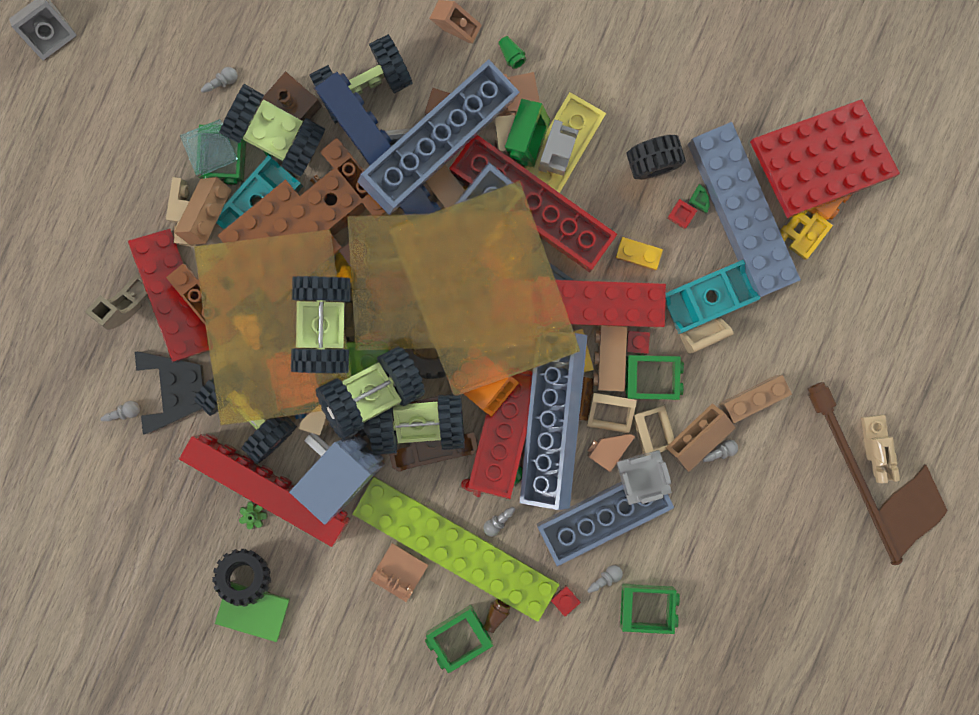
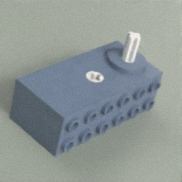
[289,433,385,525]

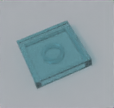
[180,119,238,177]

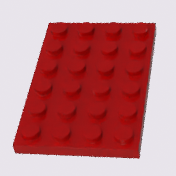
[750,99,900,219]

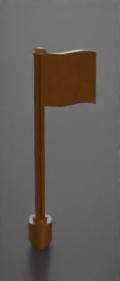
[808,382,948,565]

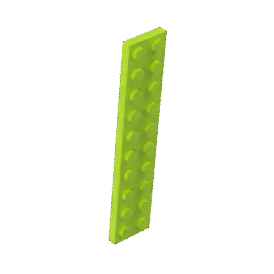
[352,476,560,622]

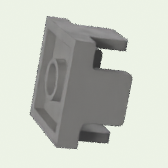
[539,119,579,176]
[616,450,672,505]

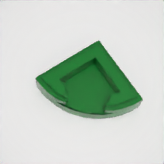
[688,184,710,214]

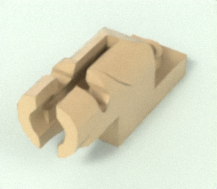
[166,177,196,247]
[861,415,900,483]

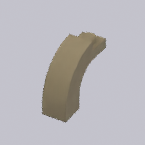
[85,273,148,330]

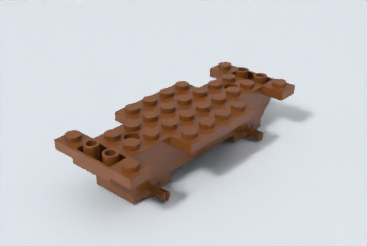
[166,138,386,346]

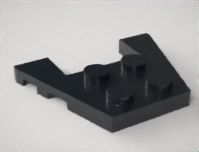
[134,351,205,435]

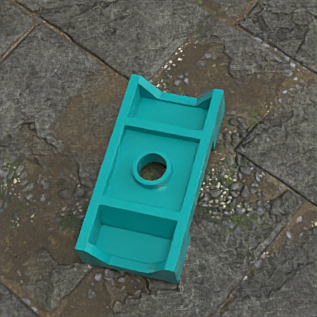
[216,155,304,229]
[665,260,761,334]

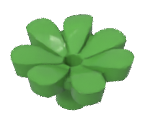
[239,501,268,529]

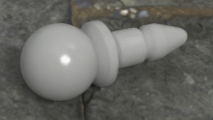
[201,67,238,93]
[100,401,140,421]
[703,439,738,462]
[483,507,515,537]
[587,565,623,593]

